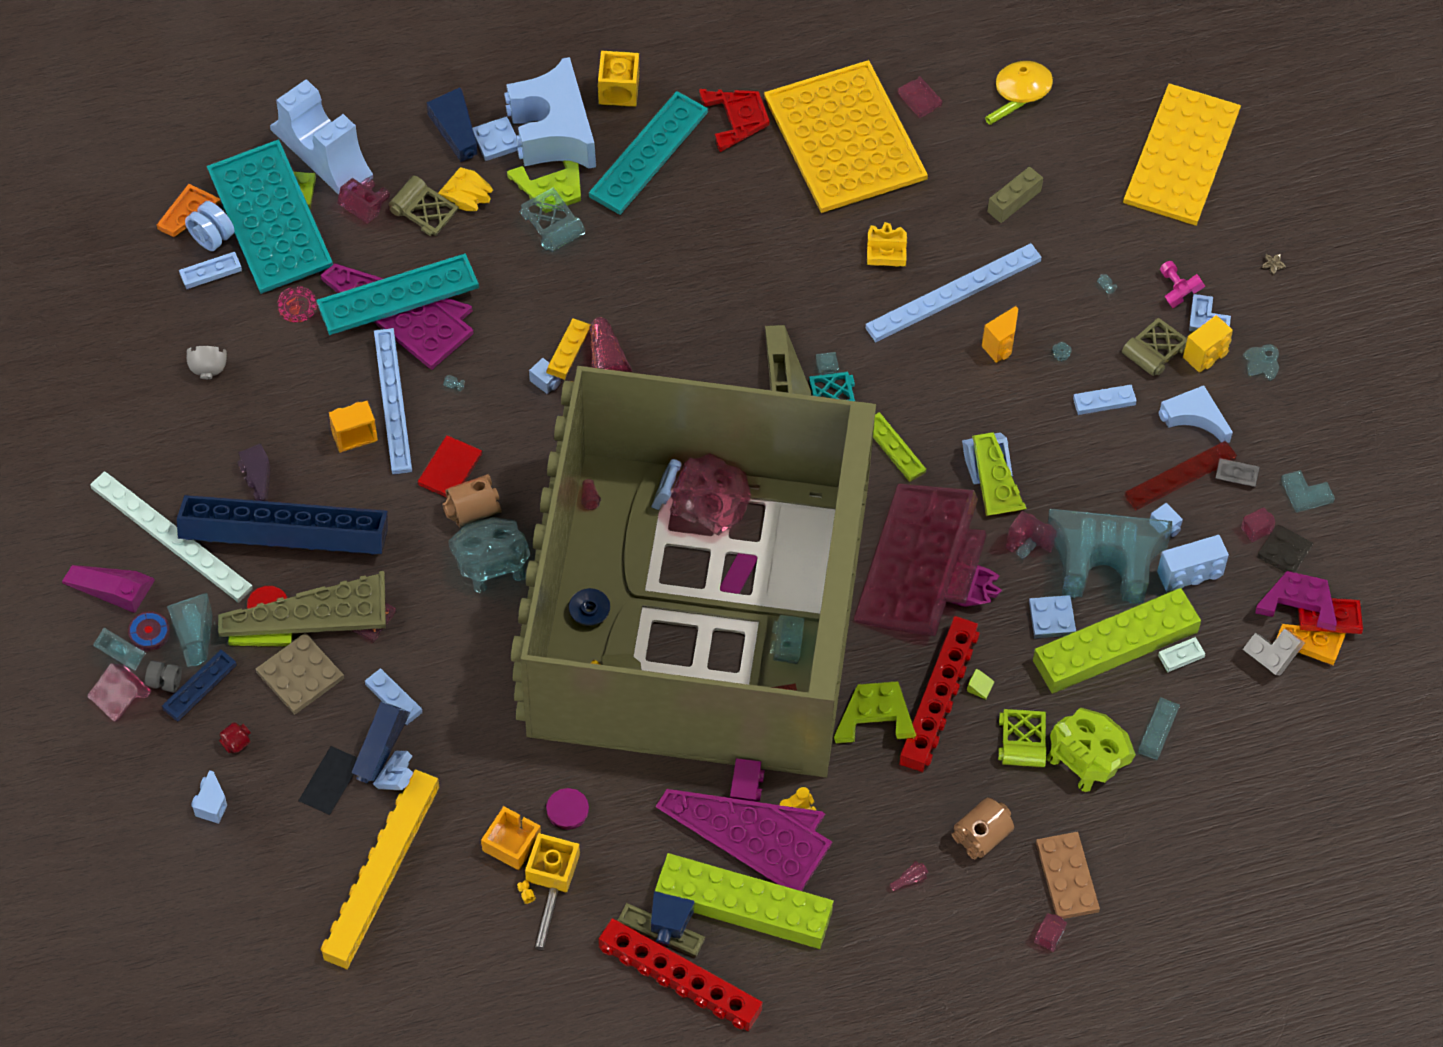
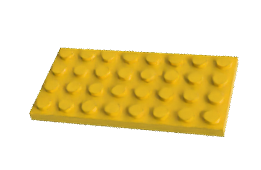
[1123,84,1241,226]

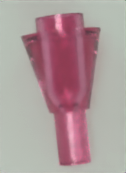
[889,861,928,891]

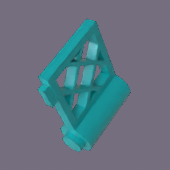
[809,372,855,401]

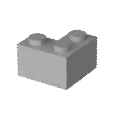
[1243,629,1305,676]

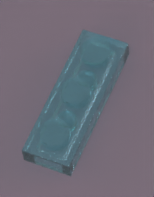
[1138,697,1180,760]

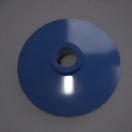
[569,588,610,626]

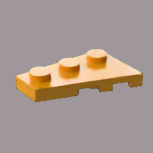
[1276,624,1346,666]

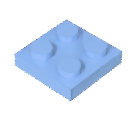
[473,117,520,161]
[1029,595,1076,639]

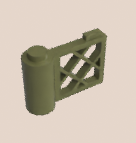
[389,176,459,236]
[1122,318,1187,376]

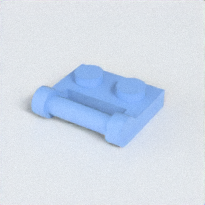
[651,459,682,510]

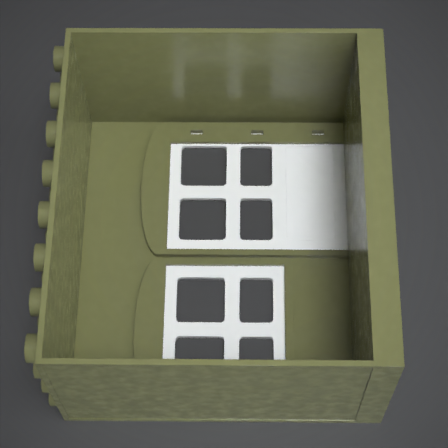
[511,366,876,778]

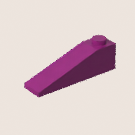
[62,565,155,613]

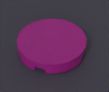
[546,788,589,830]

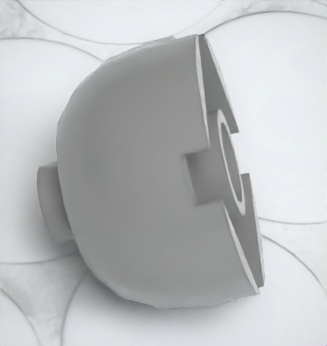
[186,346,227,380]

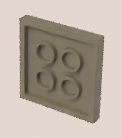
[256,633,344,715]

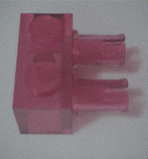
[337,177,390,224]

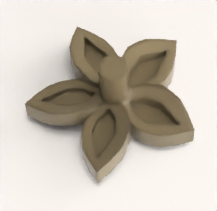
[1262,254,1285,275]

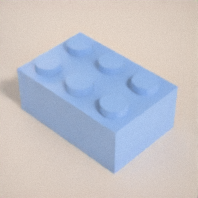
[1157,535,1229,592]

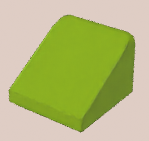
[967,669,994,700]

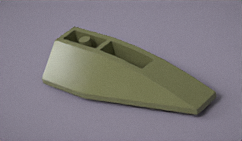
[765,325,811,396]

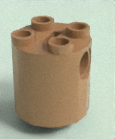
[442,474,502,527]
[952,798,1014,860]

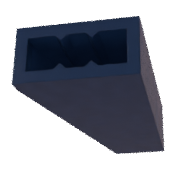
[427,87,477,162]
[352,702,410,784]

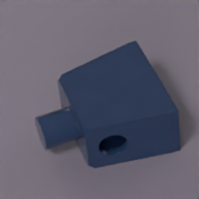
[651,891,695,946]

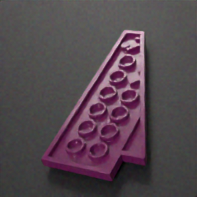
[321,264,474,370]
[656,789,833,891]

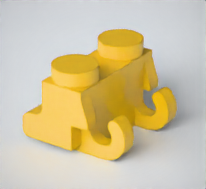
[780,787,816,811]

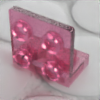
[1006,511,1057,553]
[88,663,151,722]

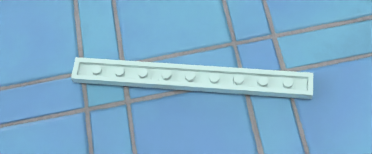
[90,471,253,603]

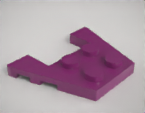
[1255,571,1337,631]

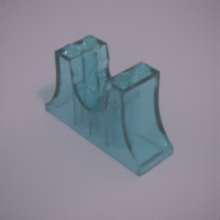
[1045,509,1173,604]

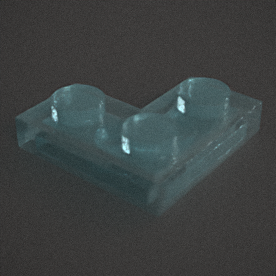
[1281,470,1335,513]

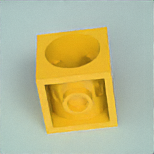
[598,51,639,107]

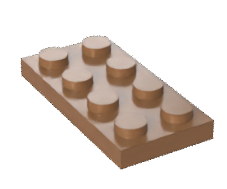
[1036,832,1100,920]

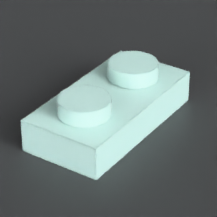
[1158,637,1205,672]

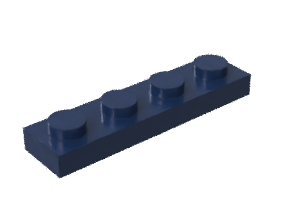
[162,650,237,722]

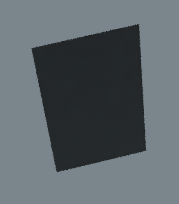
[298,746,357,815]

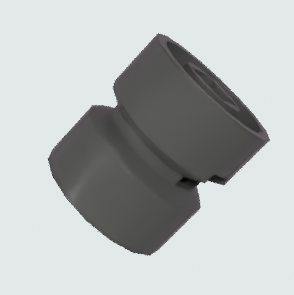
[145,660,182,693]

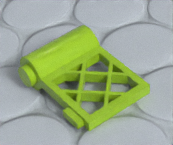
[998,709,1046,767]

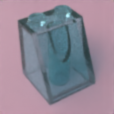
[167,593,213,667]

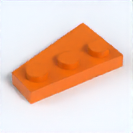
[157,184,222,237]

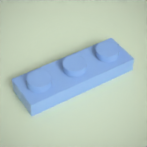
[179,252,242,289]
[1073,385,1137,415]
[365,668,422,725]

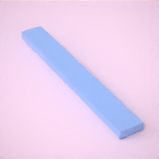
[374,328,412,474]

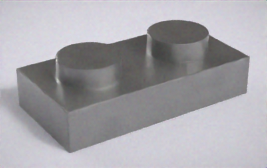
[1215,458,1260,486]

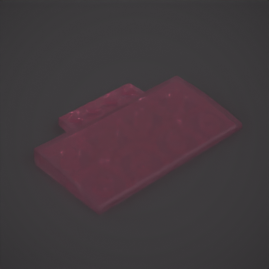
[854,484,987,636]

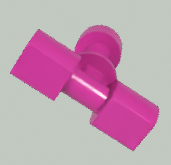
[1160,261,1205,308]

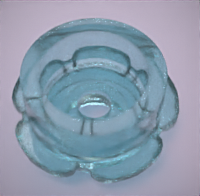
[1052,342,1072,361]

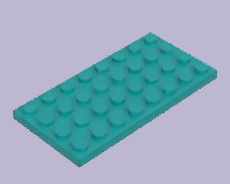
[207,139,333,294]

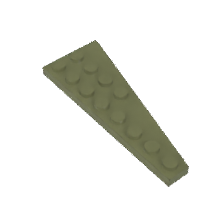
[218,571,386,637]

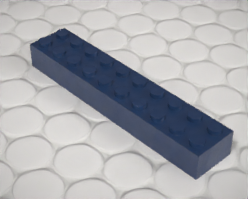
[177,495,388,554]

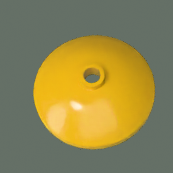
[996,61,1053,103]

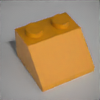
[982,306,1018,363]

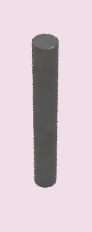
[535,888,558,950]

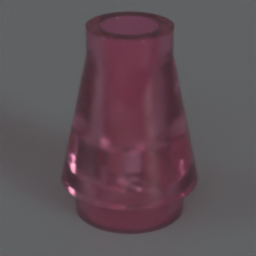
[581,479,601,510]

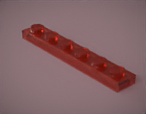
[1124,440,1237,511]

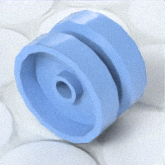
[185,201,235,251]

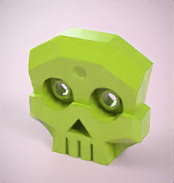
[1047,708,1136,792]

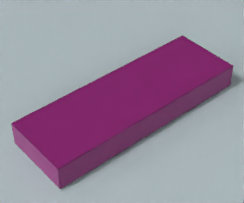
[720,553,758,594]

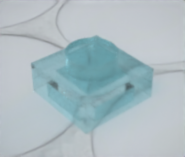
[816,352,839,375]

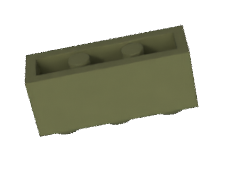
[987,166,1043,223]

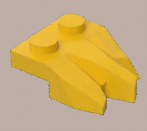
[438,167,493,211]
[867,222,907,266]

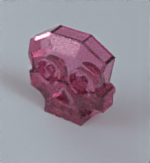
[670,453,751,536]

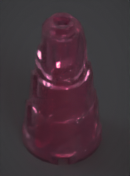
[589,317,632,373]

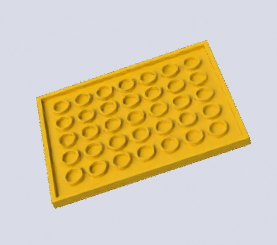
[764,60,928,213]

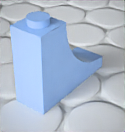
[1159,386,1233,445]

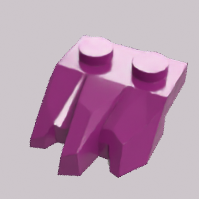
[943,562,1002,607]

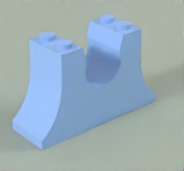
[504,57,596,168]
[270,79,373,199]

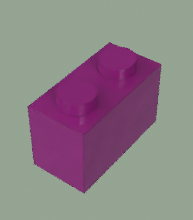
[730,758,765,802]

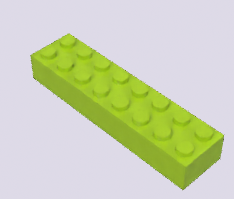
[1033,588,1201,694]
[655,853,834,949]

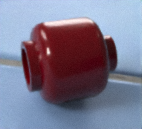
[219,722,251,754]

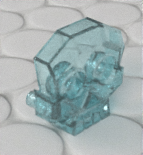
[448,517,530,593]

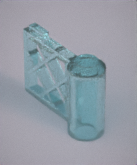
[520,187,585,252]

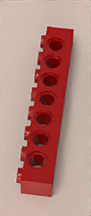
[899,616,980,772]
[599,918,763,1031]

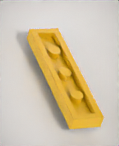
[546,318,591,380]

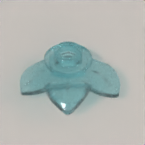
[1243,344,1279,380]

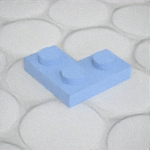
[1189,294,1231,331]
[373,751,413,790]

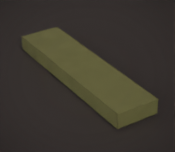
[617,903,705,958]

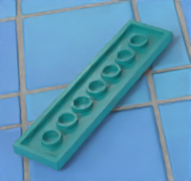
[589,91,708,215]
[316,253,479,335]

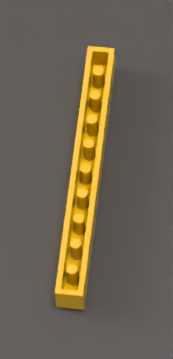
[321,770,439,970]

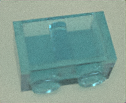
[93,628,146,670]

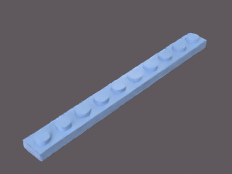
[865,243,1041,342]

